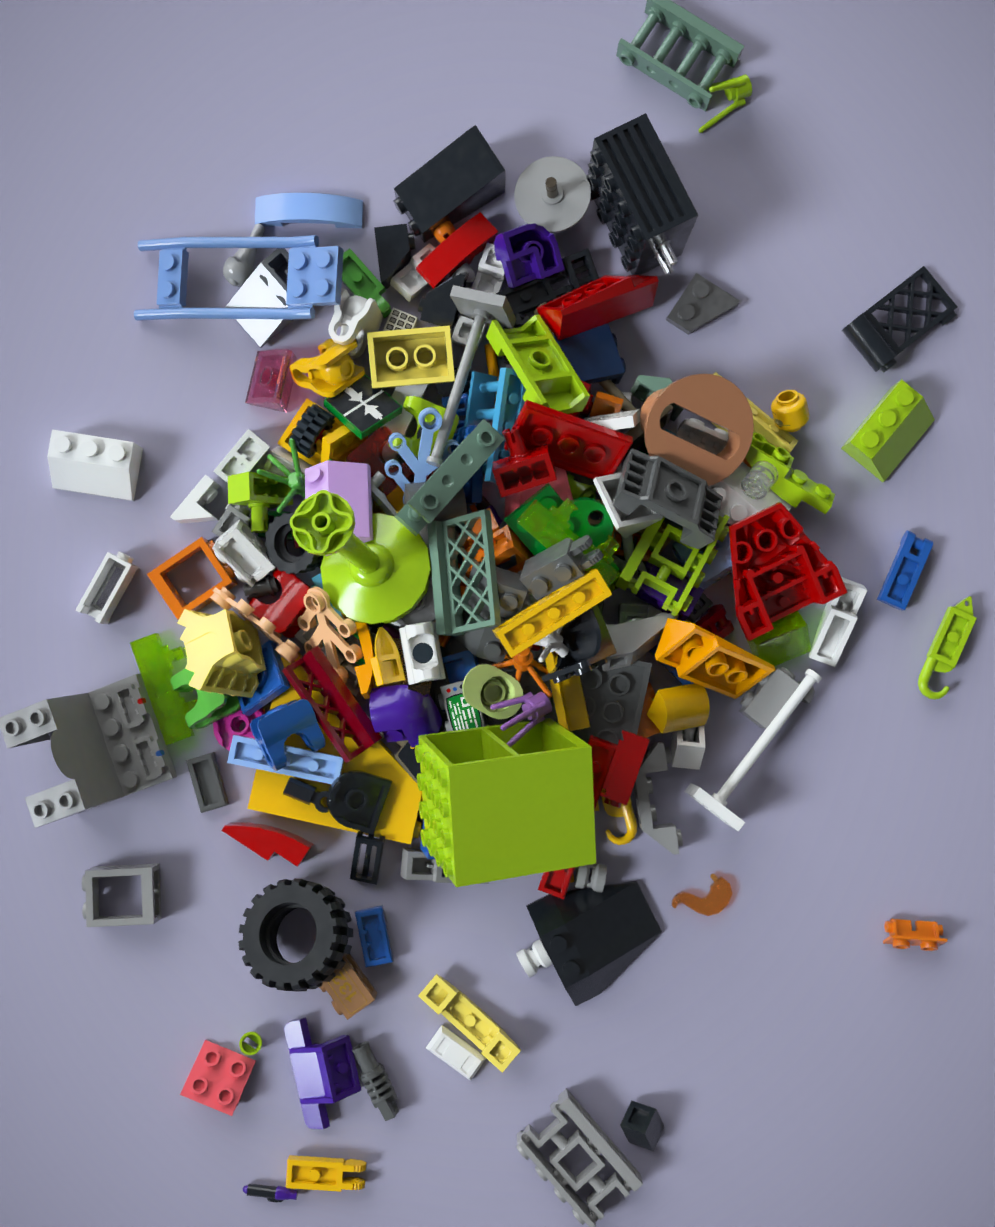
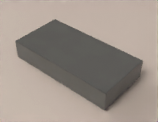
[186,752,229,813]

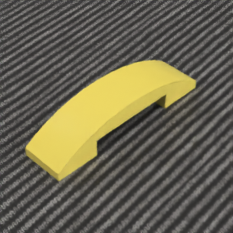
[418,974,521,1073]

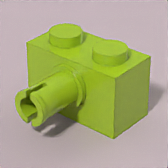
[228,472,293,533]

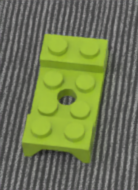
[486,315,590,414]

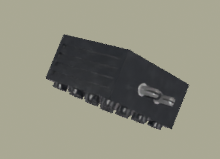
[586,113,698,275]

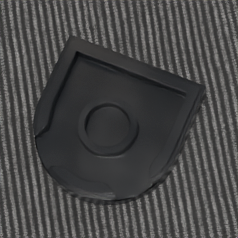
[327,770,392,835]

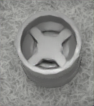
[574,863,607,893]

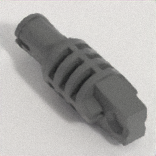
[352,1041,399,1121]

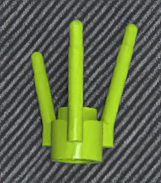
[698,74,752,133]

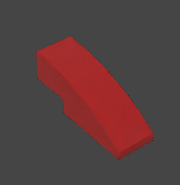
[416,212,499,289]
[221,822,314,867]

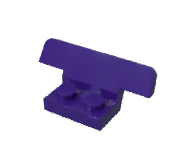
[284,1017,362,1129]

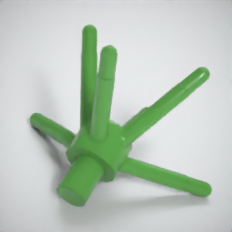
[257,438,333,513]

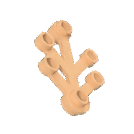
[298,586,363,684]
[210,587,301,664]

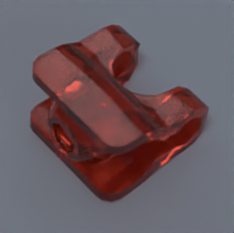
[346,426,414,497]

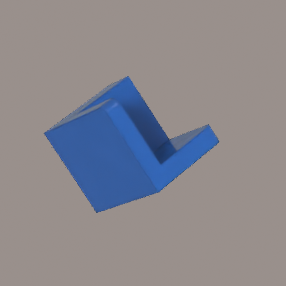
[442,650,480,684]

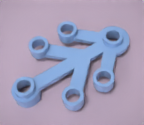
[384,407,459,503]

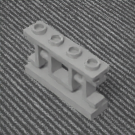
[516,1088,643,1227]

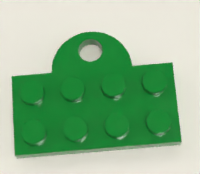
[504,483,620,581]

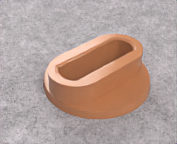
[640,374,754,486]

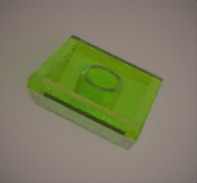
[747,611,811,666]

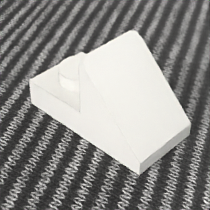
[170,474,220,524]

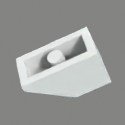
[671,725,706,770]

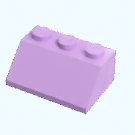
[305,460,373,556]

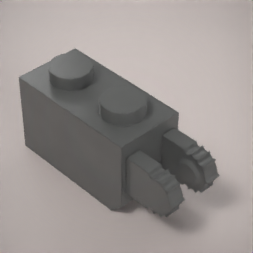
[520,535,604,600]

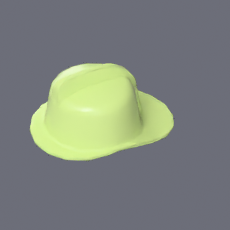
[462,664,523,719]

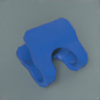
[250,699,325,771]

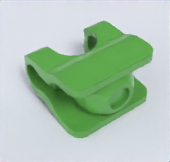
[170,669,241,729]

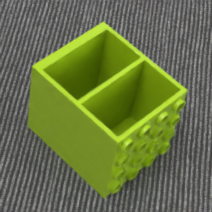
[415,718,596,887]

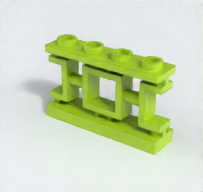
[615,514,730,617]

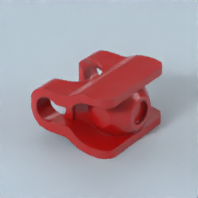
[248,568,311,638]

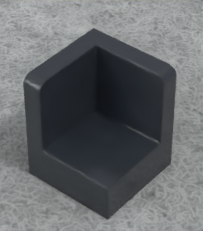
[620,1100,664,1152]

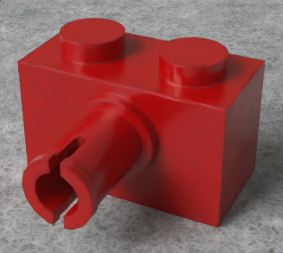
[492,426,557,498]

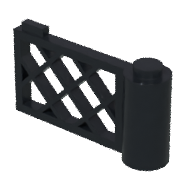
[842,266,958,373]

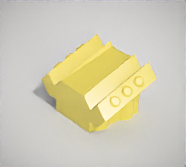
[177,609,266,698]

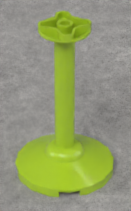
[290,490,431,624]

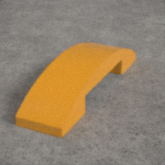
[341,613,375,699]

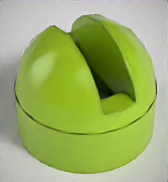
[239,1031,262,1055]

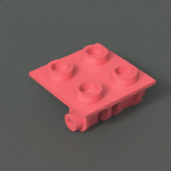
[180,1040,256,1116]

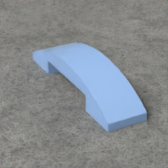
[255,193,363,228]

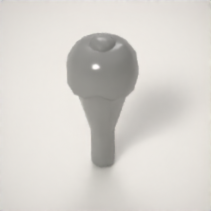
[223,223,265,287]

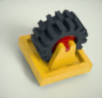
[277,398,344,466]

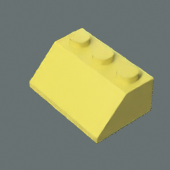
[367,325,455,389]

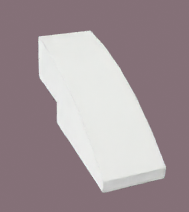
[809,577,867,667]

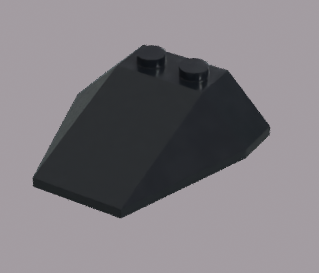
[526,881,662,1006]

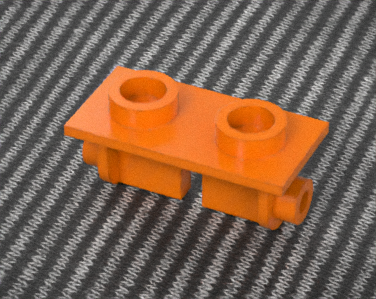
[883,919,948,951]

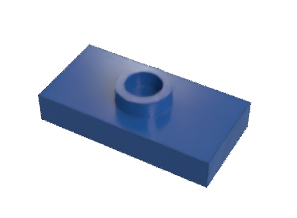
[355,905,394,968]

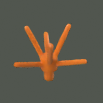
[492,645,552,698]

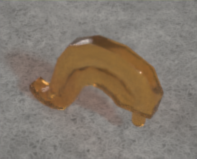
[671,874,733,916]

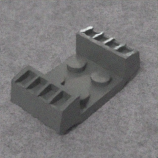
[613,449,723,549]

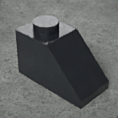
[374,224,416,289]
[418,272,469,329]

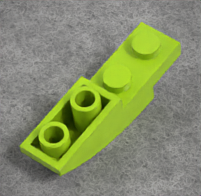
[745,432,835,515]

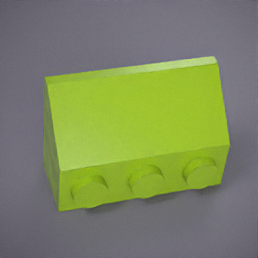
[841,379,935,482]

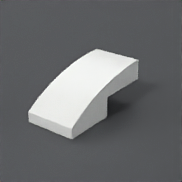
[390,243,435,302]

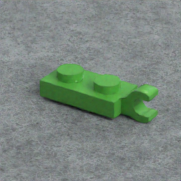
[342,248,392,319]

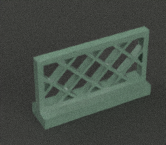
[427,509,501,636]

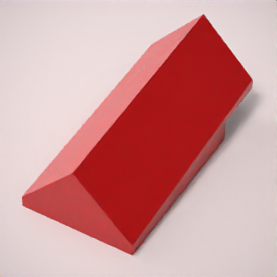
[536,275,659,341]

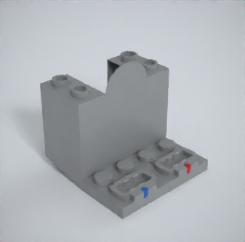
[0,673,177,828]

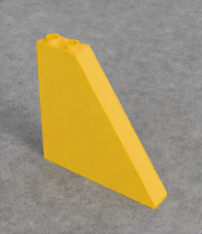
[247,652,423,845]

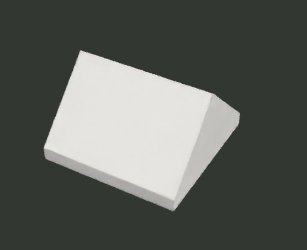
[593,472,663,538]

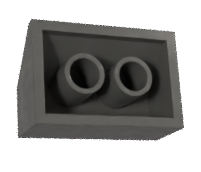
[453,561,528,663]

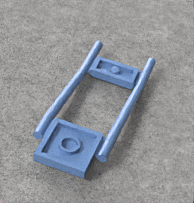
[134,235,344,321]

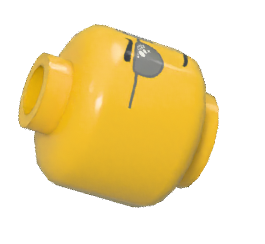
[771,390,810,432]

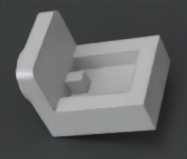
[212,504,251,537]

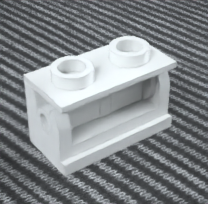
[212,519,276,588]

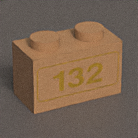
[319,954,377,1020]

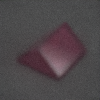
[245,349,298,413]

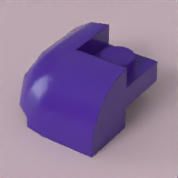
[494,223,565,288]
[369,685,443,748]

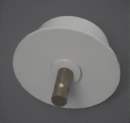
[514,156,591,233]

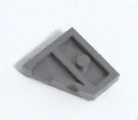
[666,273,740,335]

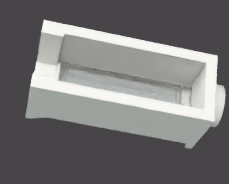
[76,551,140,624]

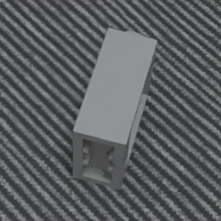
[82,863,161,927]

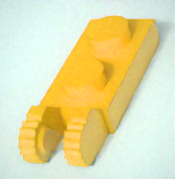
[286,1155,367,1192]

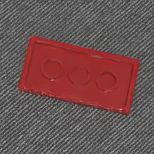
[504,400,633,479]

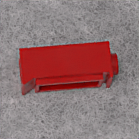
[600,730,650,808]

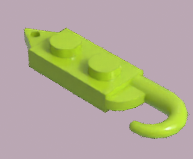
[918,596,977,700]

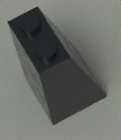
[393,125,505,243]

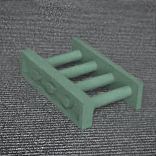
[616,0,744,112]
[395,419,505,536]

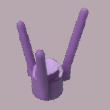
[490,692,552,747]

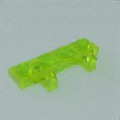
[517,498,621,588]
[130,633,198,745]

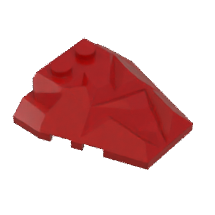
[729,502,847,641]

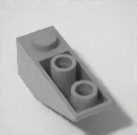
[602,612,679,671]

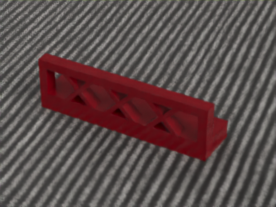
[282,645,382,763]

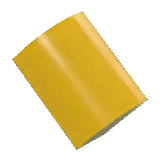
[647,683,710,734]

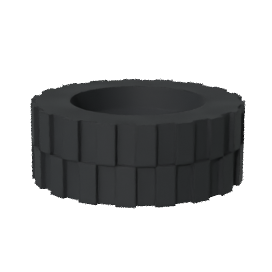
[265,512,323,574]

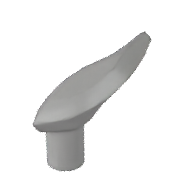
[371,471,397,516]

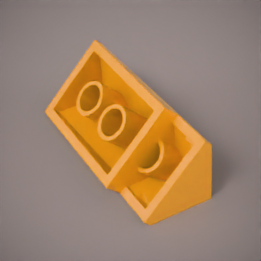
[655,618,776,699]

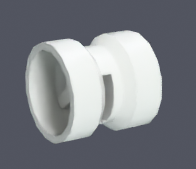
[516,939,553,978]

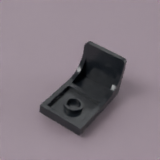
[539,595,617,684]

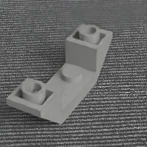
[634,741,683,855]

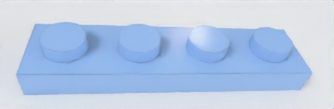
[227,735,344,784]

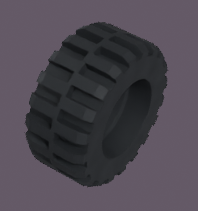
[238,878,353,992]

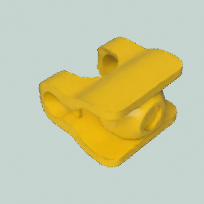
[289,339,365,398]

